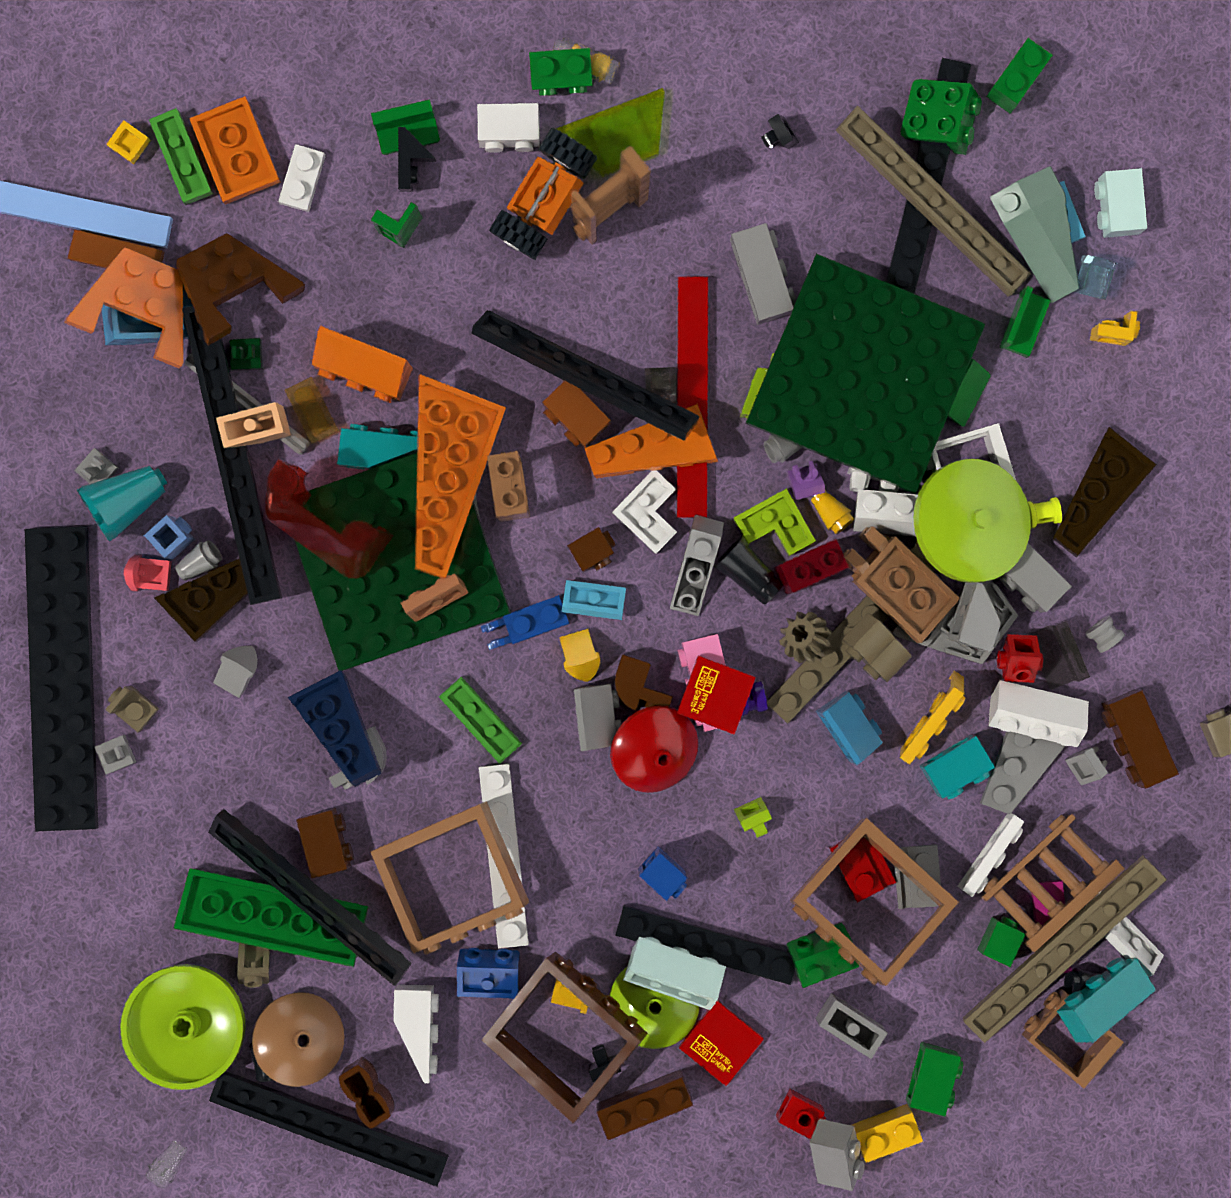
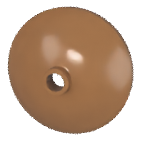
[252,992,344,1087]

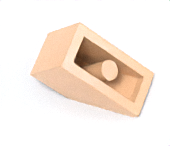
[216,402,291,448]

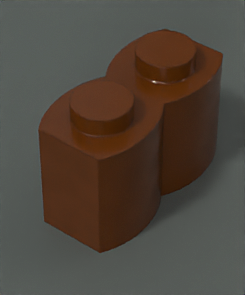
[339,1057,394,1129]

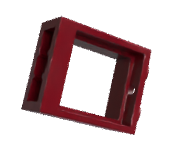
[773,539,849,595]

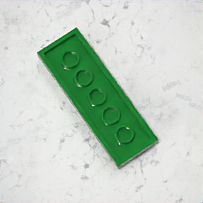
[174,868,369,967]

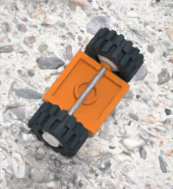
[489,128,598,260]

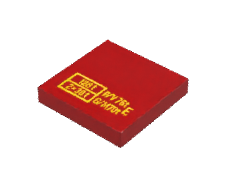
[677,656,756,735]
[679,1000,764,1086]

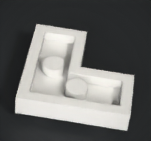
[612,471,677,554]

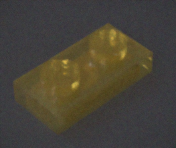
[284,377,339,445]

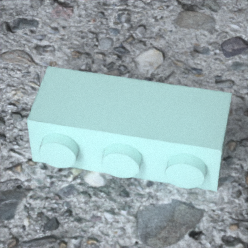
[624,937,726,1010]

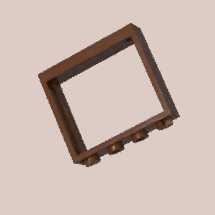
[482,952,648,1124]

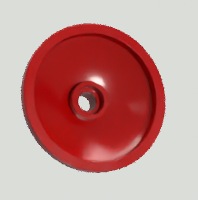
[610,706,698,793]

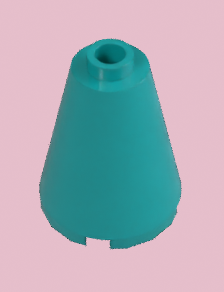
[77,466,168,541]

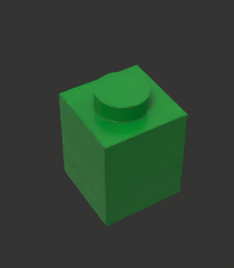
[977,916,1026,967]

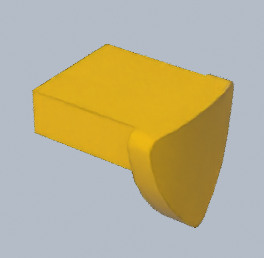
[559,629,600,682]

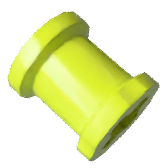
[1028,497,1062,528]

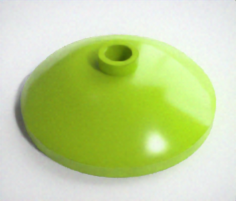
[610,967,699,1049]

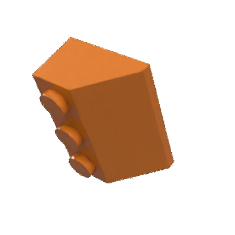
[312,326,413,403]

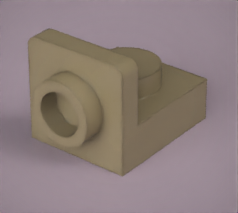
[106,686,159,733]
[237,943,270,988]

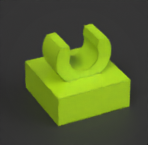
[734,797,772,838]

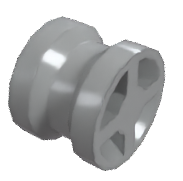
[1085,615,1125,653]

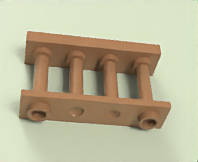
[570,146,651,244]
[981,814,1125,952]

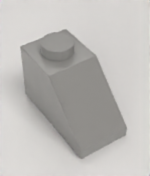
[947,582,1001,652]

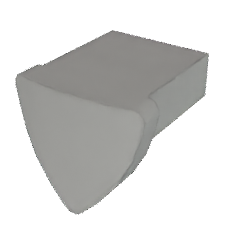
[213,646,258,698]

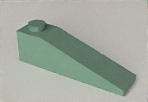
[990,166,1080,303]

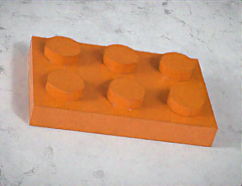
[189,96,281,205]

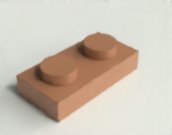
[401,573,469,622]

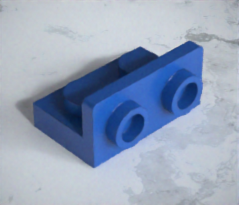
[457,948,520,999]

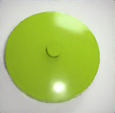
[914,459,1031,583]
[120,964,245,1090]

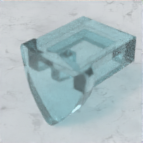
[1074,255,1118,300]

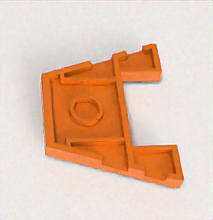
[64,247,183,368]

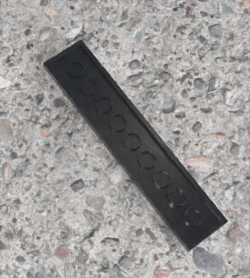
[25,526,98,832]

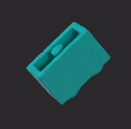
[919,735,995,800]

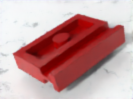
[829,837,897,903]

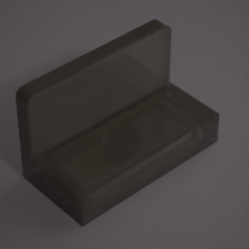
[1028,621,1090,690]

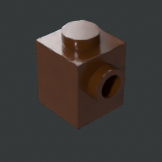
[567,527,616,572]

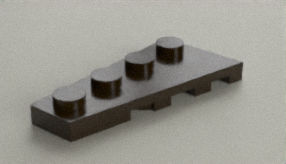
[1053,427,1157,558]

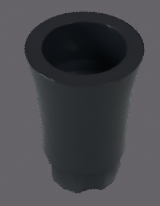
[713,536,783,604]

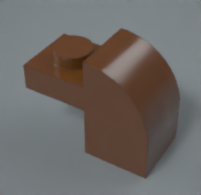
[615,654,672,710]

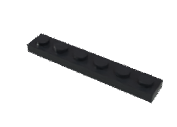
[615,905,795,985]

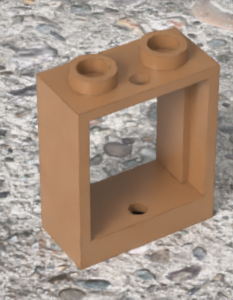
[487,451,530,522]
[1022,989,1124,1089]

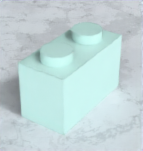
[1094,168,1147,238]

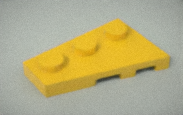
[900,670,966,764]

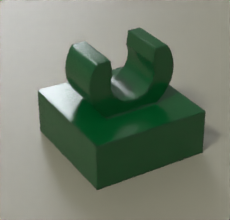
[229,338,263,371]

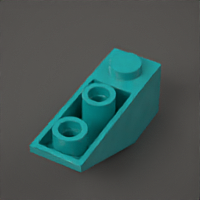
[337,424,418,470]

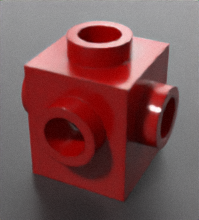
[997,634,1043,683]

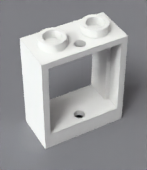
[926,423,1016,480]

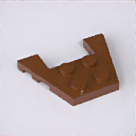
[176,233,305,345]

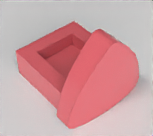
[123,554,172,591]

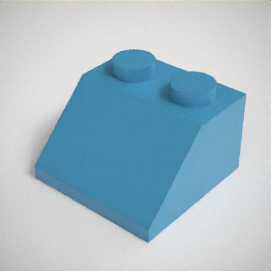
[816,691,883,765]

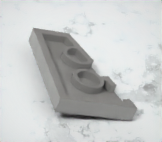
[980,732,1065,814]

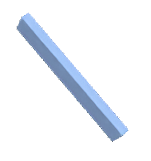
[0,181,173,248]

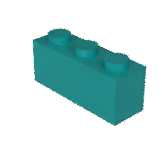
[1057,957,1156,1043]

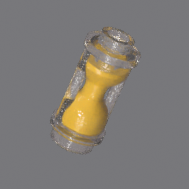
[552,35,620,85]

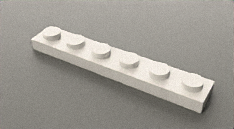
[479,763,529,949]

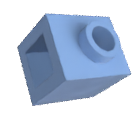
[144,515,195,560]

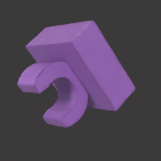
[787,461,825,500]

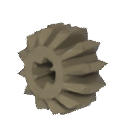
[779,611,832,663]

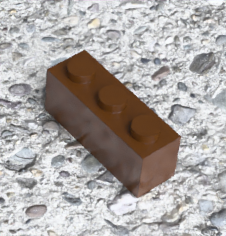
[1101,689,1179,789]
[596,1069,693,1140]

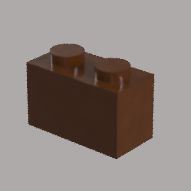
[296,807,354,879]

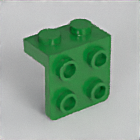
[900,79,982,155]

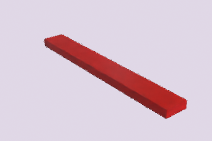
[677,277,708,518]

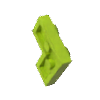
[733,488,816,556]

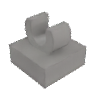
[74,448,119,484]
[95,735,136,775]
[1065,747,1108,785]

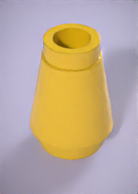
[811,490,854,535]

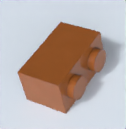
[542,381,611,448]

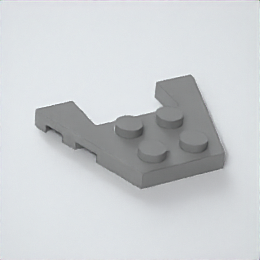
[891,580,1018,664]

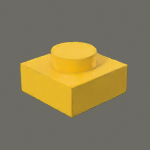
[106,120,151,165]

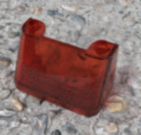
[265,459,394,578]

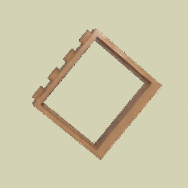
[370,801,530,955]
[789,818,959,986]

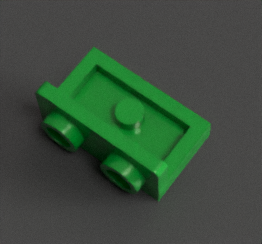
[529,48,593,96]
[787,923,859,988]

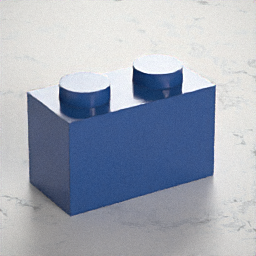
[638,846,687,901]

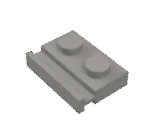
[894,844,941,909]

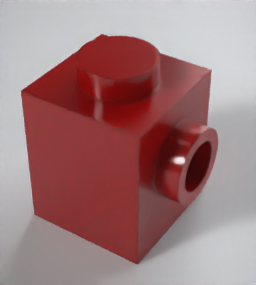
[776,1088,826,1140]

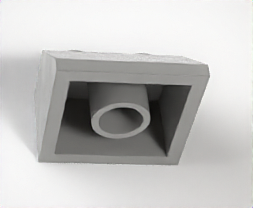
[574,684,621,751]

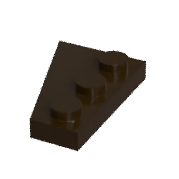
[154,558,248,642]

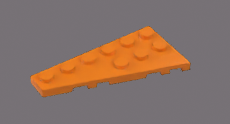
[415,374,506,579]

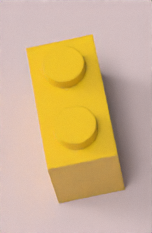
[851,1104,923,1163]

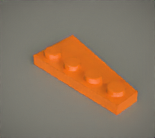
[584,405,718,478]

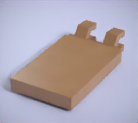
[843,526,960,643]

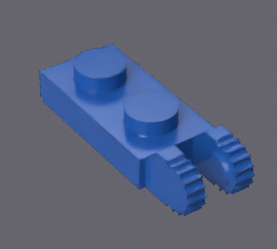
[480,595,569,650]

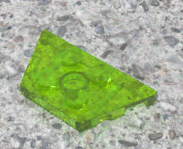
[556,88,665,177]

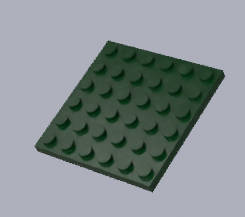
[745,254,986,494]
[281,453,511,671]

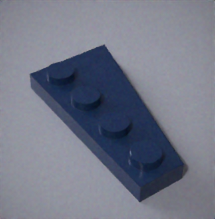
[288,670,382,787]

